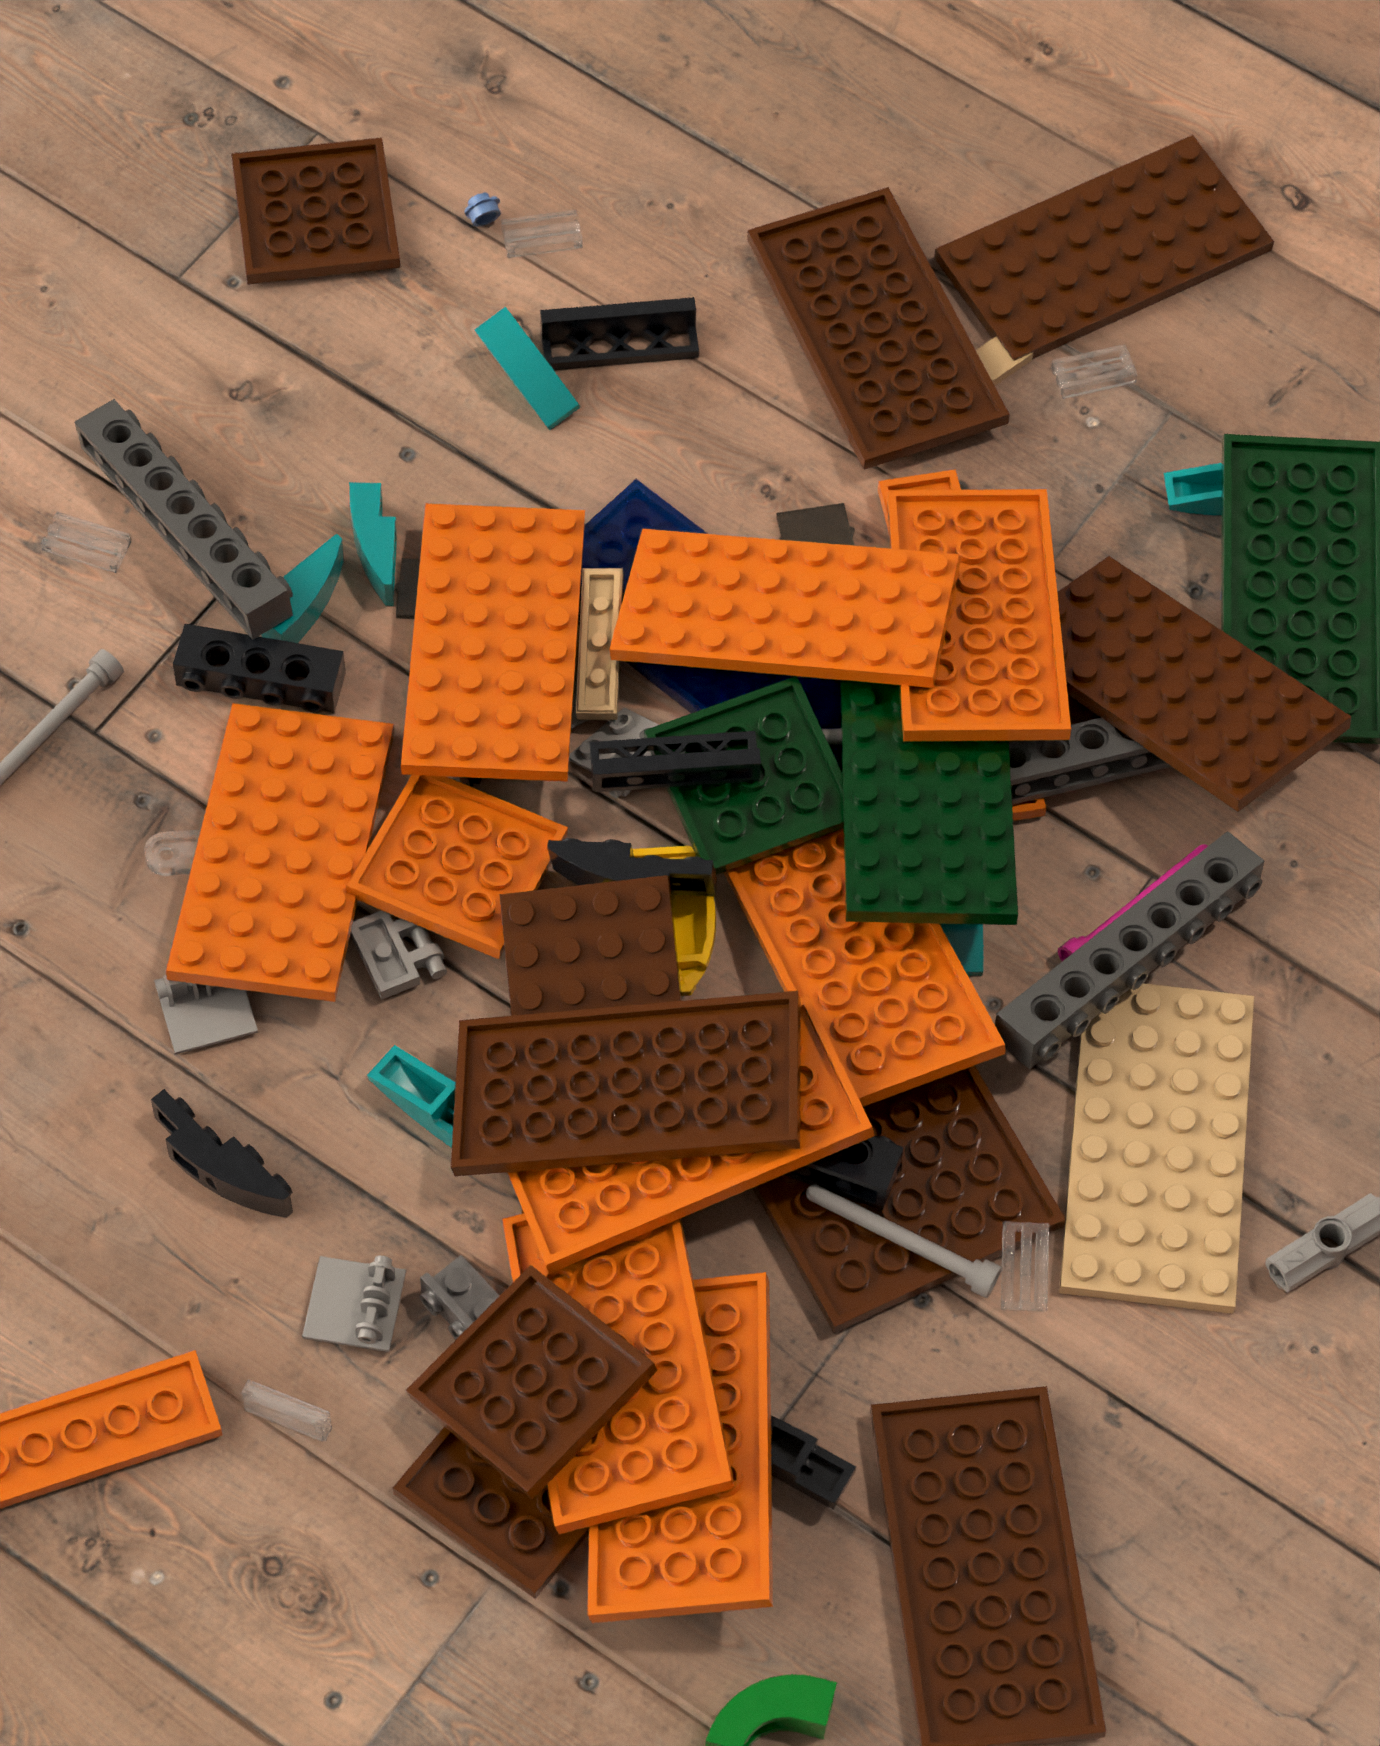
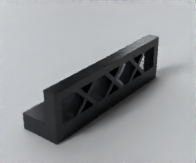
[540,297,699,370]
[589,731,761,792]

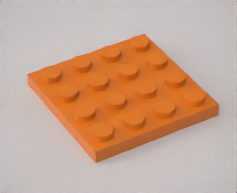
[346,775,568,960]

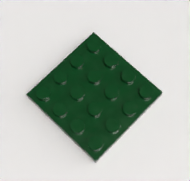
[644,676,844,875]

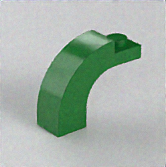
[705,1674,837,1746]

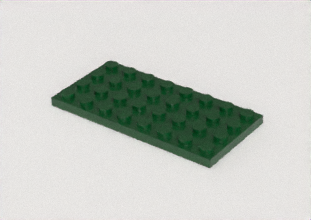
[1221,434,1380,744]
[840,680,1018,925]

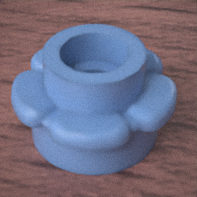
[464,193,501,227]

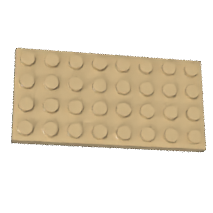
[1059,983,1254,1314]

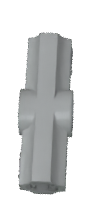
[1265,1193,1380,1293]

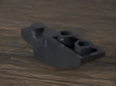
[547,838,717,906]
[151,1089,293,1218]
[771,1415,856,1510]

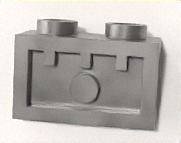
[420,1255,499,1340]

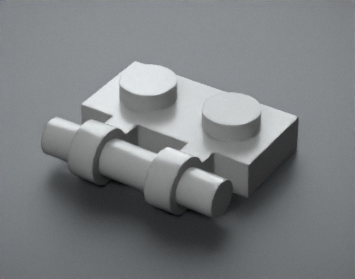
[350,910,447,1000]

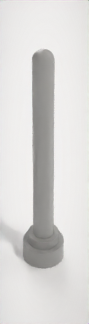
[0,649,124,786]
[806,1184,1002,1299]

